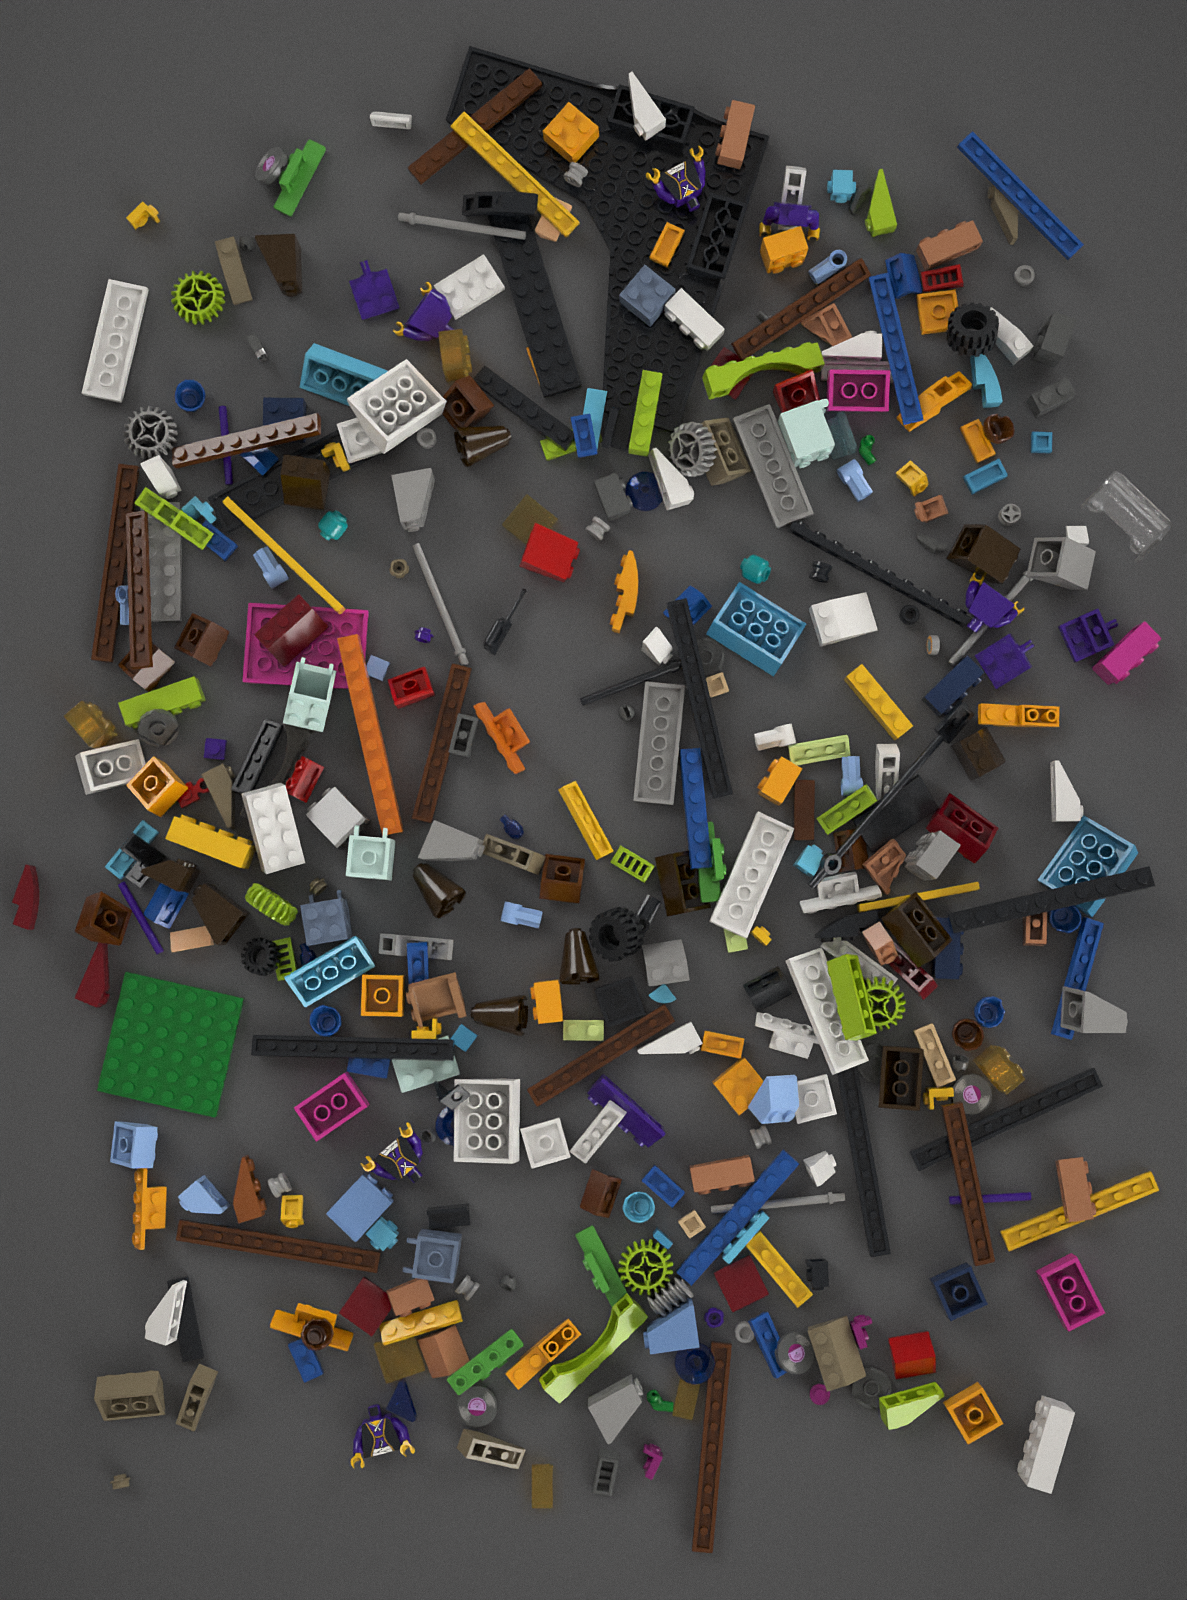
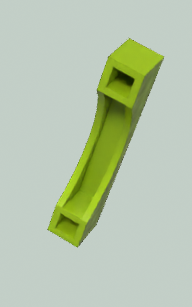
[702,342,825,400]
[538,1293,648,1404]

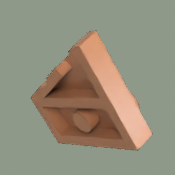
[801,303,853,347]
[862,839,906,895]

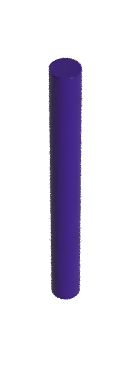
[219,406,233,486]
[118,881,164,955]
[949,1192,1031,1205]

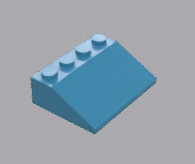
[706,582,806,677]
[1038,816,1138,918]

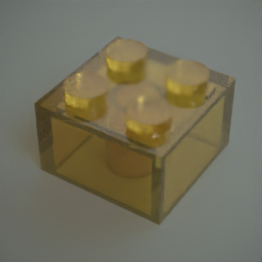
[438,329,473,382]
[64,700,118,749]
[973,1045,1025,1095]

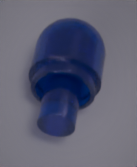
[499,814,524,839]
[299,943,317,966]

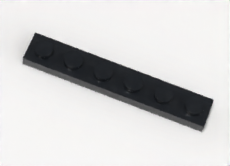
[473,365,575,451]

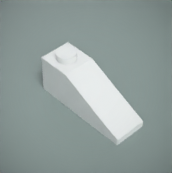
[628,72,666,141]
[778,166,806,230]
[990,307,1034,365]
[821,331,882,361]
[648,448,694,510]
[140,455,182,499]
[641,627,673,666]
[875,744,900,801]
[1050,760,1083,822]
[637,1021,703,1054]
[803,1151,837,1187]
[145,1280,187,1346]

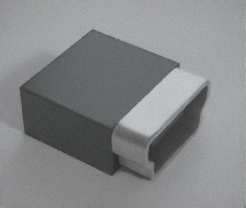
[247,332,269,362]

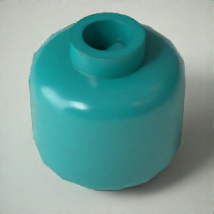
[318,510,348,540]
[740,555,771,584]

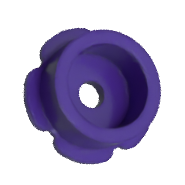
[414,627,434,643]
[704,1307,724,1328]

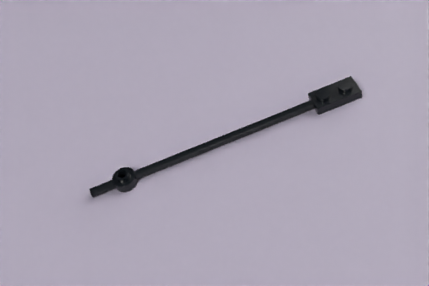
[808,700,975,889]

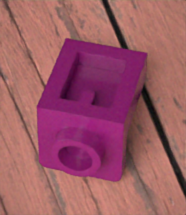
[849,1314,873,1349]
[643,1443,663,1480]

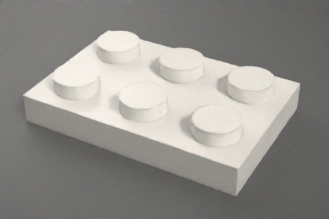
[434,254,505,320]

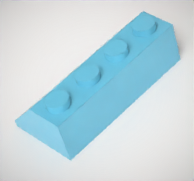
[299,343,388,406]
[284,936,375,1007]

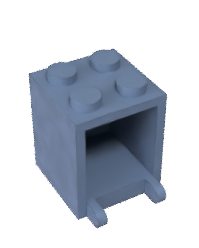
[300,890,353,946]
[402,1228,462,1283]

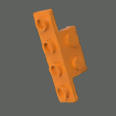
[474,702,530,774]

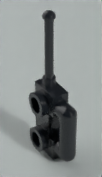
[483,588,527,655]

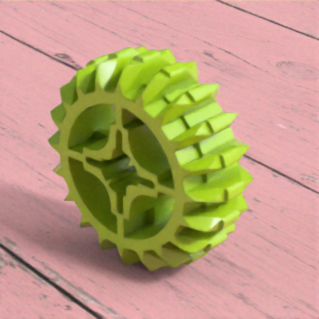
[171,270,225,325]
[245,883,298,926]
[865,976,906,1031]
[618,1239,673,1295]

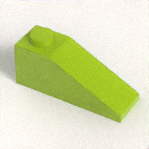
[865,169,897,237]
[879,1382,944,1430]

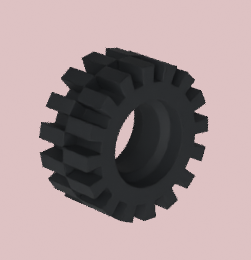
[241,937,281,976]

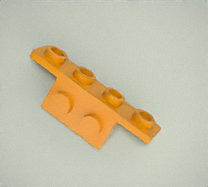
[132,1168,167,1250]
[270,1303,353,1351]

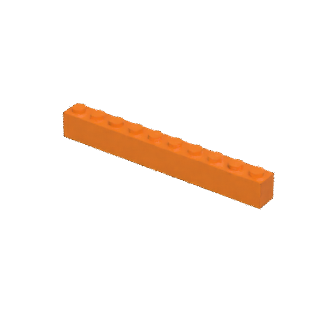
[337,634,404,836]

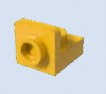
[126,201,160,230]
[321,442,351,472]
[896,460,929,496]
[412,1018,442,1039]
[923,1086,954,1110]
[281,1195,304,1228]

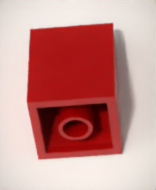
[519,523,580,582]

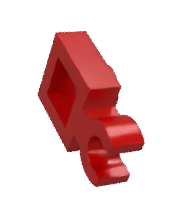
[178,778,210,808]

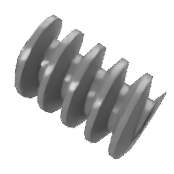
[647,1277,693,1318]

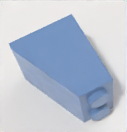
[326,1173,394,1242]
[643,1298,699,1354]

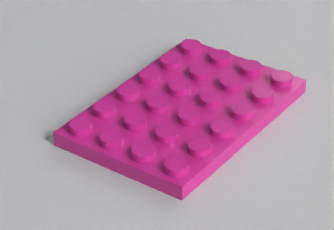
[243,603,369,689]

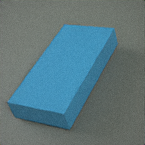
[963,459,1008,495]

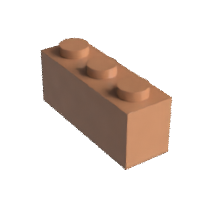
[715,100,755,169]
[916,220,983,271]
[689,1155,755,1195]
[1055,1157,1096,1223]

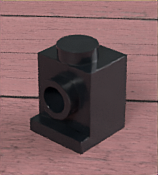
[805,1258,829,1291]

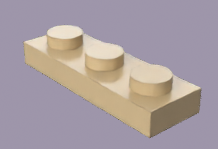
[913,1023,956,1088]

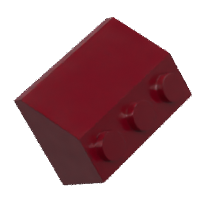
[254,594,329,667]
[925,793,998,864]

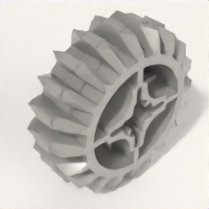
[123,406,178,460]
[668,422,717,477]

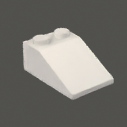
[809,592,878,647]
[75,739,145,795]

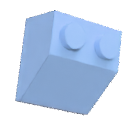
[748,1075,799,1124]
[110,1121,158,1168]
[178,1175,231,1214]

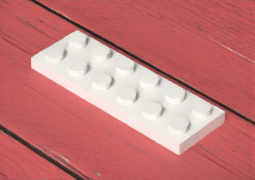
[82,279,149,403]
[709,811,795,939]
[785,947,869,1075]

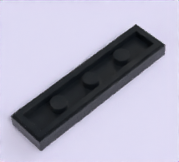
[231,718,284,795]
[167,1276,204,1362]

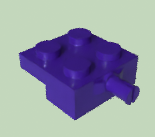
[349,260,400,320]
[1058,609,1118,663]
[975,633,1035,689]

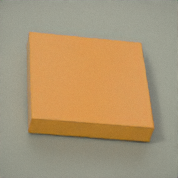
[916,289,958,335]

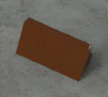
[833,829,868,872]
[580,1169,622,1218]

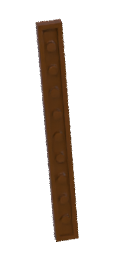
[91,463,140,663]
[176,1219,381,1273]
[692,1341,732,1553]

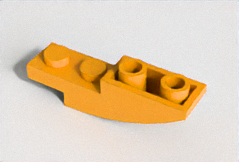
[896,371,972,432]
[609,550,638,633]
[978,703,1059,727]
[504,1318,582,1390]

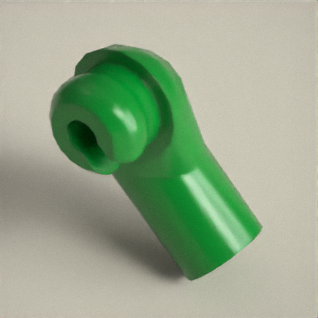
[859,435,877,466]
[647,1389,674,1412]

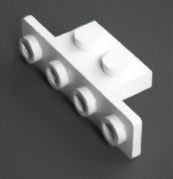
[799,871,882,914]
[755,1012,819,1059]

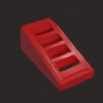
[921,264,964,292]

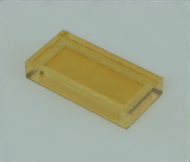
[672,1373,701,1420]
[532,1464,553,1508]

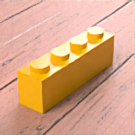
[843,664,913,741]

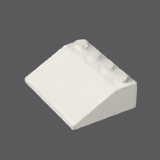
[347,359,446,454]
[454,1079,520,1164]

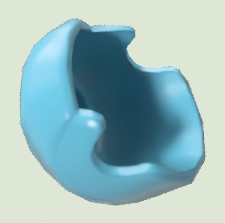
[623,1192,655,1223]

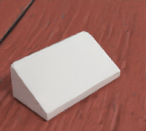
[370,112,412,130]

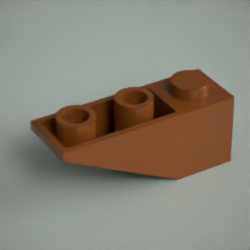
[233,1155,267,1223]

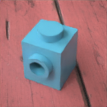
[827,170,856,203]
[365,1216,399,1251]

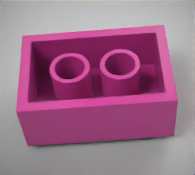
[826,369,890,412]
[1092,621,1162,685]
[294,1072,370,1142]
[1035,1253,1105,1332]

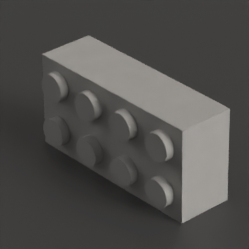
[903,831,961,881]

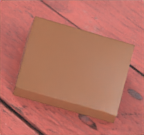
[417,1324,470,1378]

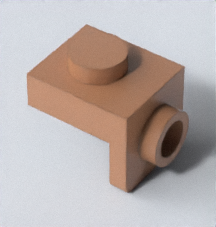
[914,495,948,523]

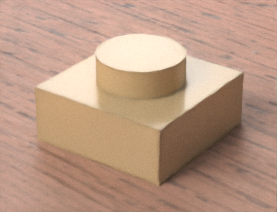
[706,672,729,698]
[678,1209,706,1239]

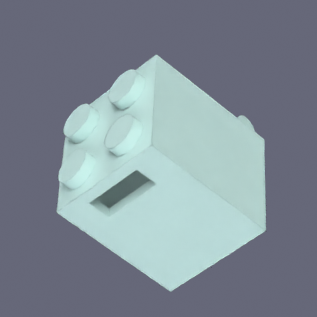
[777,399,835,468]
[283,657,336,732]
[346,825,395,881]

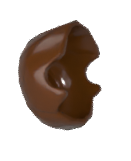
[983,413,1015,444]
[952,1018,984,1051]
[301,1318,334,1351]

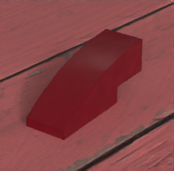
[12,864,39,930]

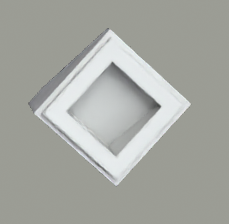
[1066,526,1089,546]

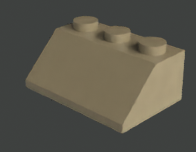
[691,417,752,486]
[808,1315,866,1392]
[94,1370,165,1421]

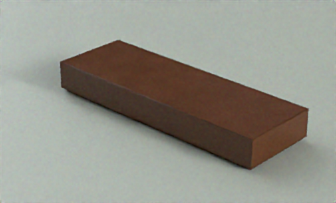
[793,780,815,841]

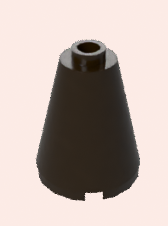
[454,426,511,467]
[412,863,466,919]
[559,928,600,985]
[471,995,528,1036]

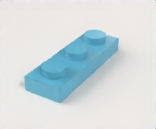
[722,1210,769,1264]

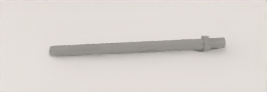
[398,212,526,240]
[412,543,469,666]
[948,571,1033,667]
[711,1192,845,1214]

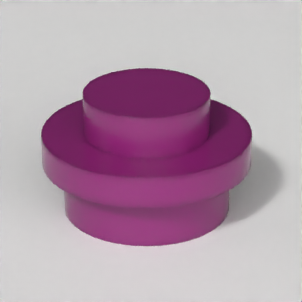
[809,1383,830,1405]

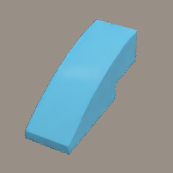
[970,354,1003,408]

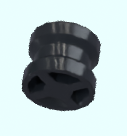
[809,561,832,583]

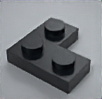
[120,832,166,888]

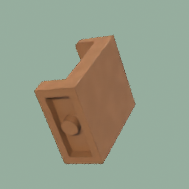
[406,972,467,1028]

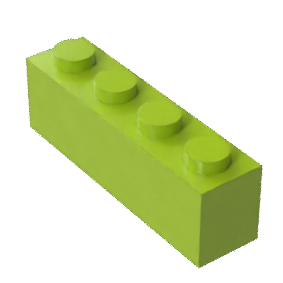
[629,370,662,457]
[118,676,206,729]
[827,954,877,1041]

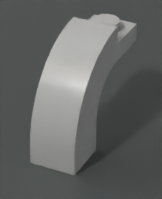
[378,933,454,960]

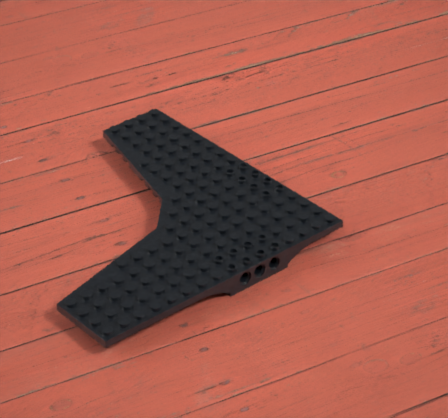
[446,46,769,433]

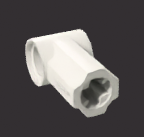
[754,724,796,751]

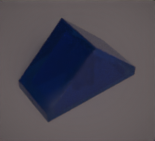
[386,1377,417,1422]

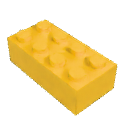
[165,814,256,869]

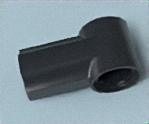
[635,894,662,932]

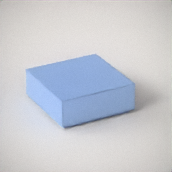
[366,655,390,682]

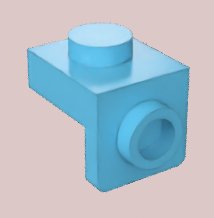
[181,496,217,524]

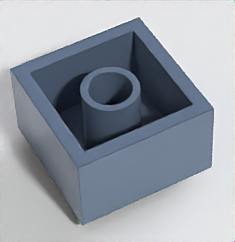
[619,264,676,327]

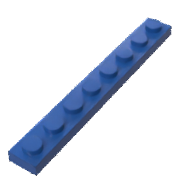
[957,131,1084,260]
[869,273,923,425]
[676,1149,799,1286]

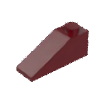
[887,941,938,1000]
[75,942,110,1008]

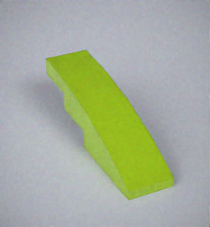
[134,487,214,550]

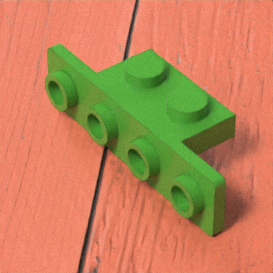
[274,139,326,217]
[698,822,726,903]
[576,1225,627,1307]
[447,1329,524,1395]

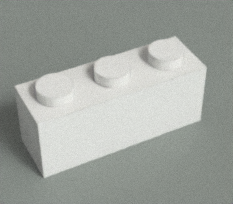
[664,288,725,351]

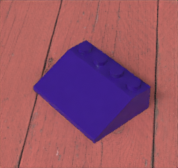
[587,1074,666,1148]

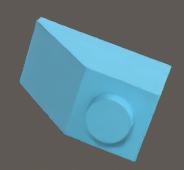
[793,844,824,877]

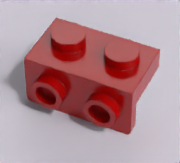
[285,756,324,803]

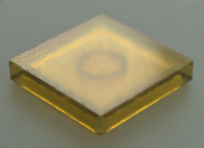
[502,494,558,545]
[373,1336,425,1384]

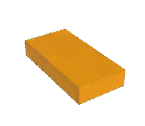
[649,222,685,267]
[960,419,996,463]

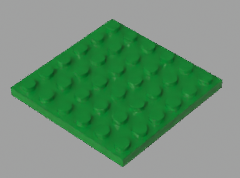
[97,972,244,1118]

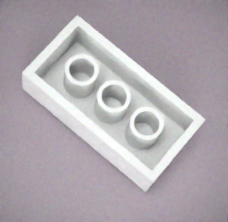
[242,783,305,874]
[1017,1396,1075,1494]

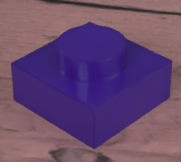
[204,738,227,760]

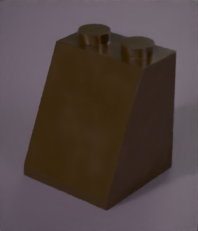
[255,234,302,297]
[281,455,330,510]
[946,524,1021,584]
[951,727,1006,781]
[192,883,250,946]

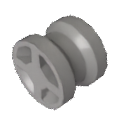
[563,162,588,187]
[998,504,1021,526]
[585,516,610,541]
[750,1124,772,1149]
[268,1172,292,1198]
[455,1275,480,1301]

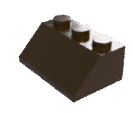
[655,850,711,917]
[140,858,201,892]
[881,891,952,968]
[878,1046,924,1111]

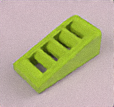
[610,845,655,883]
[272,937,298,981]

